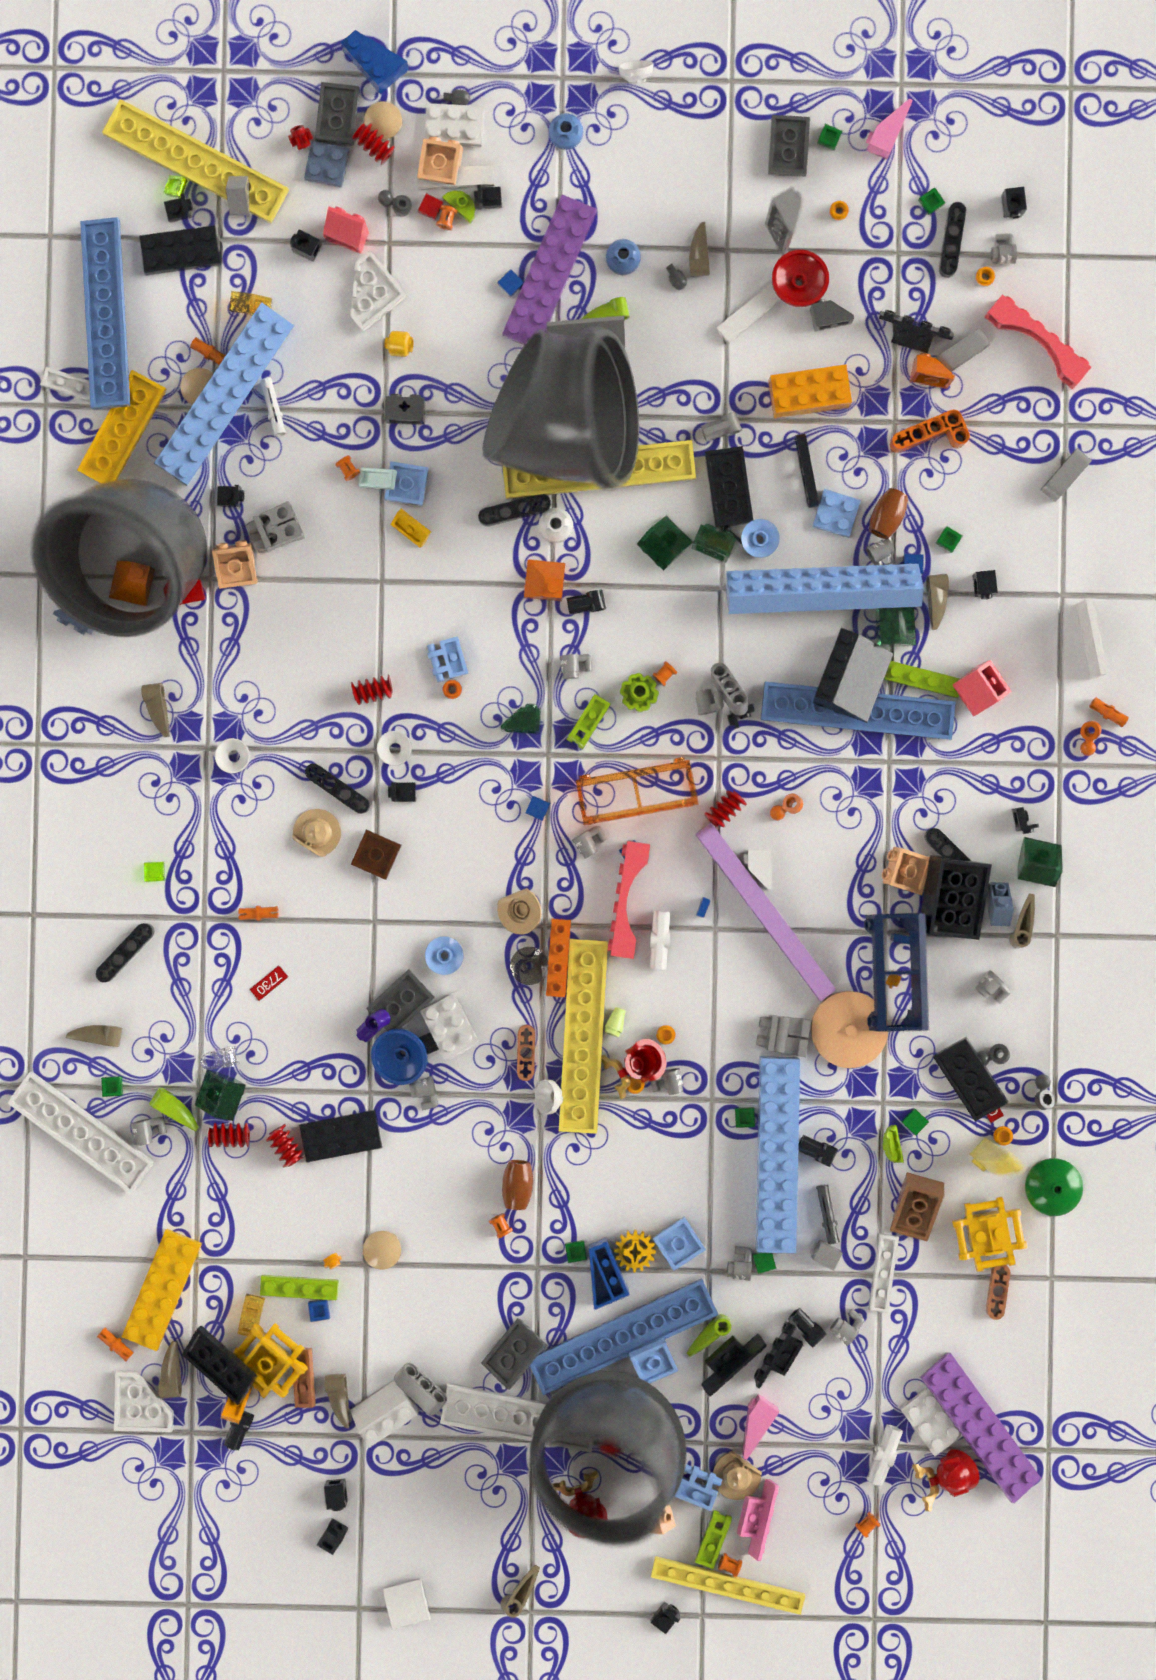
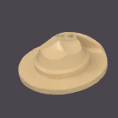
[292,809,341,857]
[497,888,541,934]
[713,1451,762,1500]

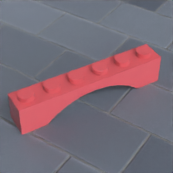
[984,294,1091,389]
[608,841,650,959]

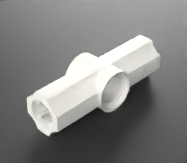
[649,911,670,970]
[867,1424,903,1486]

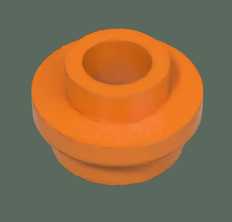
[443,680,462,699]

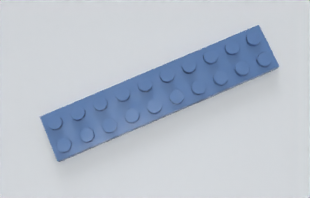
[80,217,130,410]
[760,682,956,740]
[530,1278,718,1395]

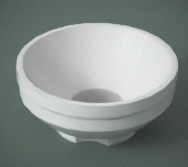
[618,60,653,84]
[539,508,573,543]
[377,731,412,766]
[215,738,250,773]
[535,1079,563,1115]

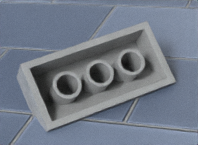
[765,187,803,256]
[547,316,625,349]

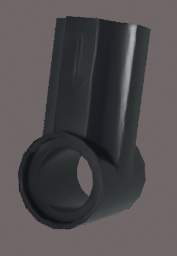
[566,590,606,615]
[798,1134,838,1167]
[788,1307,827,1348]
[224,1411,255,1451]

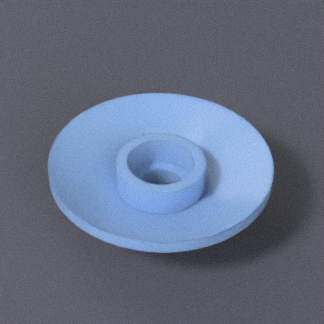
[741,519,780,558]
[425,936,464,975]

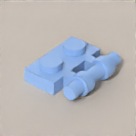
[427,636,469,683]
[675,1464,722,1511]

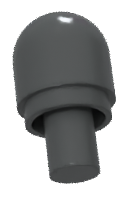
[443,89,470,105]
[666,264,687,290]

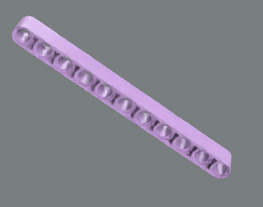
[695,823,836,1001]

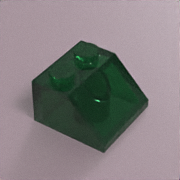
[637,515,693,571]
[691,524,736,563]
[875,607,916,647]
[500,704,541,734]
[1017,837,1063,887]
[194,1069,246,1121]

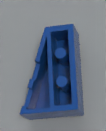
[341,30,409,94]
[589,1238,630,1310]

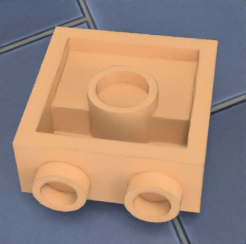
[417,137,463,185]
[212,540,258,589]
[882,847,930,895]

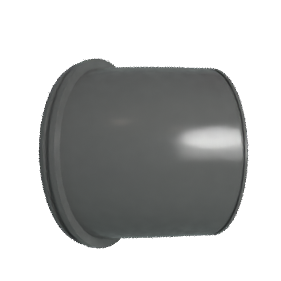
[483,328,639,490]
[31,479,207,637]
[530,1371,686,1546]

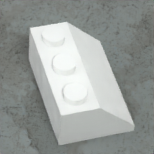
[350,1380,419,1448]

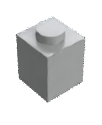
[810,1240,843,1271]

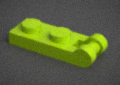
[566,694,611,750]
[695,1510,732,1569]

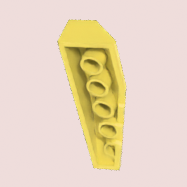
[969,1138,1024,1175]

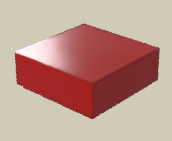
[418,193,443,220]

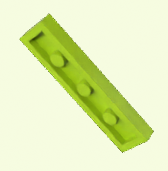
[884,661,960,698]
[260,1275,339,1300]

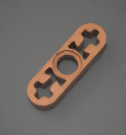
[517,1024,535,1081]
[986,1265,1011,1320]

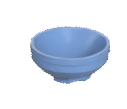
[549,113,583,150]
[606,239,641,275]

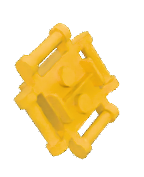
[952,1197,1027,1272]
[232,1323,308,1398]

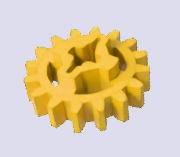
[614,1229,656,1273]

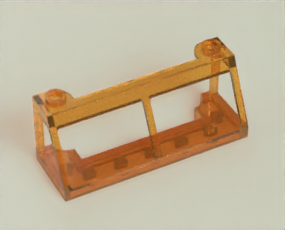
[576,757,699,826]

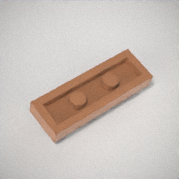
[291,1348,316,1408]

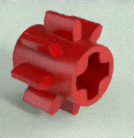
[288,125,313,150]

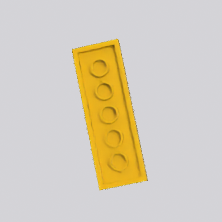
[77,370,167,484]
[121,1229,202,1352]

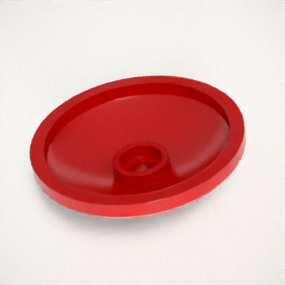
[772,250,829,307]

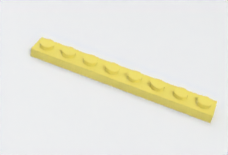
[650,1556,805,1615]

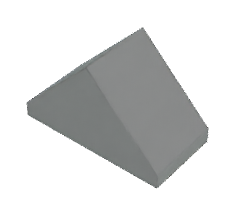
[226,176,249,216]

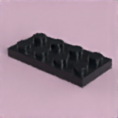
[139,225,221,275]
[705,446,753,528]
[933,1037,1008,1121]
[299,1109,383,1163]
[182,1325,258,1406]

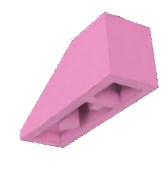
[866,99,913,159]
[742,1394,779,1460]

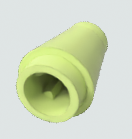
[604,1007,626,1037]

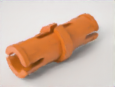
[190,337,226,365]
[1089,697,1129,727]
[238,906,279,921]
[97,1327,134,1362]

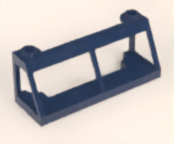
[864,913,929,1032]

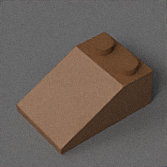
[890,1172,944,1241]

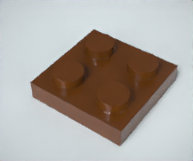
[351,829,402,880]

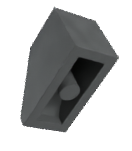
[810,299,854,331]

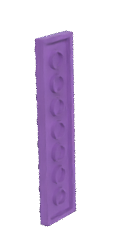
[502,194,597,345]
[920,1352,1041,1503]

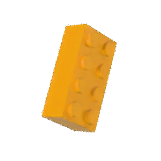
[768,364,852,418]

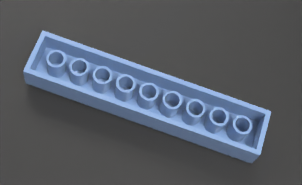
[154,302,294,486]
[726,564,924,614]
[755,1056,800,1253]

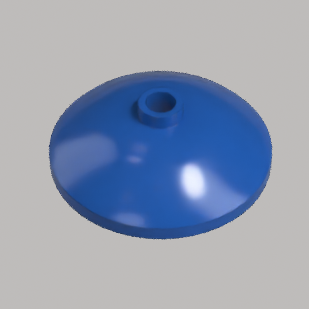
[371,1029,428,1085]

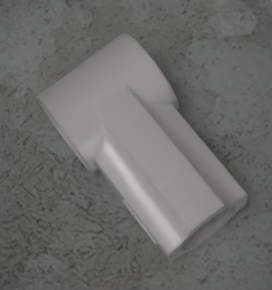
[701,412,742,442]

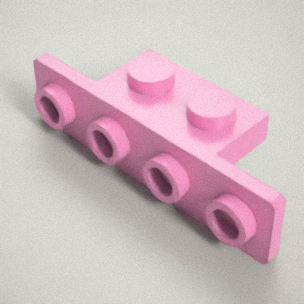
[736,1479,779,1561]

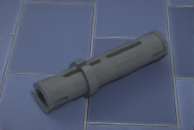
[816,1184,840,1244]

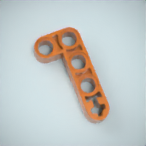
[889,409,970,453]

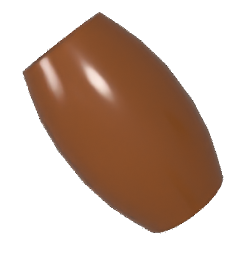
[869,488,908,539]
[502,1160,533,1210]

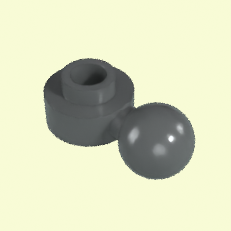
[378,190,412,216]
[977,1044,1010,1066]
[1035,1074,1055,1110]

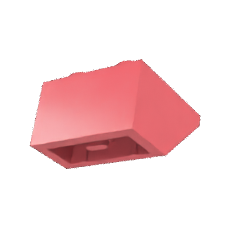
[323,206,369,254]
[952,660,1011,717]

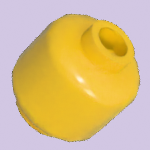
[385,331,414,357]

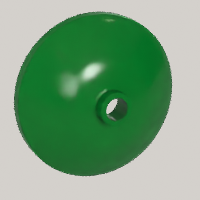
[1025,1158,1083,1216]

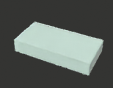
[358,467,397,490]

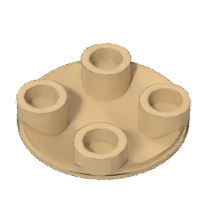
[364,101,402,141]
[180,368,213,405]
[363,1231,401,1270]

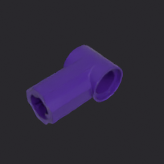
[356,1009,391,1042]

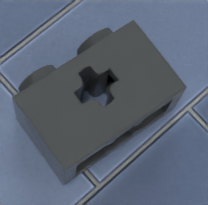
[385,394,425,425]

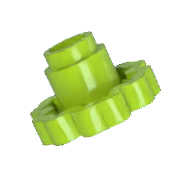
[620,673,659,712]

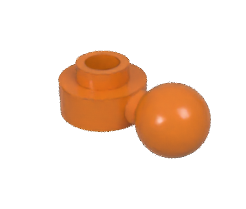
[1080,721,1101,756]
[770,793,803,821]

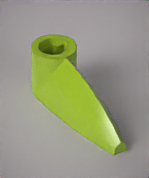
[581,297,630,320]
[149,1087,199,1132]
[687,1314,731,1357]

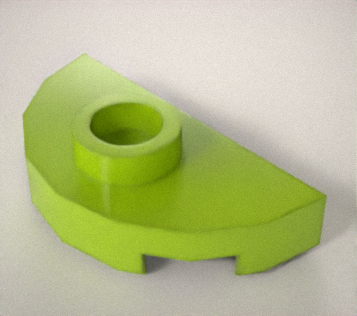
[442,190,475,224]
[883,1125,904,1163]

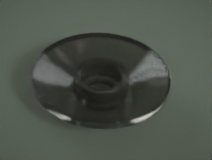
[510,947,548,985]

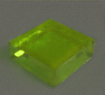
[163,175,188,198]
[144,862,165,882]

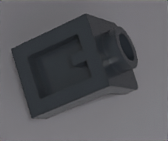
[474,184,502,209]
[164,193,193,223]
[217,485,245,507]
[727,704,755,729]
[388,782,416,802]
[1012,807,1039,834]
[317,1518,348,1555]
[650,1602,680,1634]

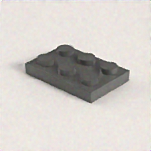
[315,82,360,145]
[768,115,810,177]
[366,969,435,1031]
[481,1318,547,1390]

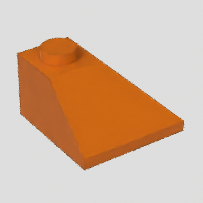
[910,353,955,389]
[524,559,566,601]
[108,561,155,606]

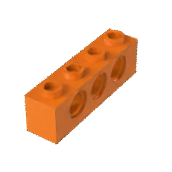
[546,918,571,997]

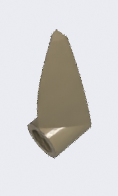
[689,222,710,277]
[926,574,949,630]
[141,683,170,737]
[1009,893,1035,948]
[66,1025,123,1047]
[158,1341,182,1399]
[325,1374,350,1428]
[501,1565,540,1618]

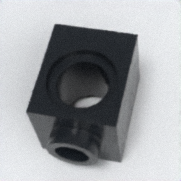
[1001,187,1027,219]
[290,229,322,262]
[972,570,998,600]
[324,1478,348,1511]

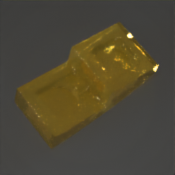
[229,291,272,316]
[237,1294,265,1336]

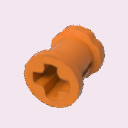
[436,205,458,230]
[335,455,360,481]
[652,661,678,686]
[489,1213,513,1238]
[855,1511,881,1538]
[718,1553,742,1577]

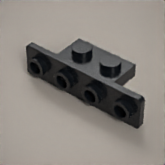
[879,310,954,354]
[754,1317,803,1389]
[701,1334,767,1397]

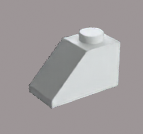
[743,850,771,889]

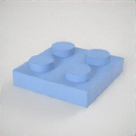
[384,461,429,506]
[812,489,861,538]
[652,1216,706,1271]
[629,1338,678,1384]

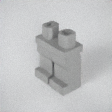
[245,501,305,552]
[756,1015,811,1057]

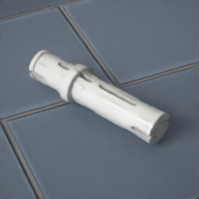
[260,378,286,437]

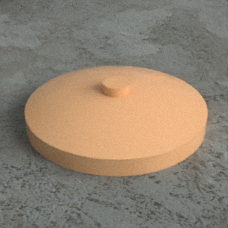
[811,991,888,1068]

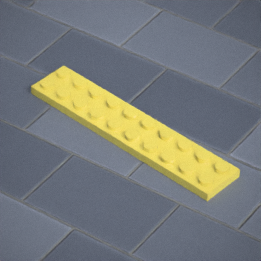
[102,99,289,223]
[502,440,696,499]
[559,939,608,1134]

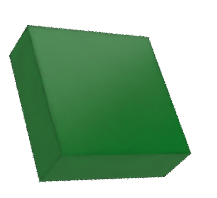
[817,124,843,151]
[918,187,945,215]
[936,526,963,553]
[101,1076,123,1097]
[735,1107,755,1128]
[901,1108,929,1135]
[565,1240,587,1263]
[752,1252,777,1274]

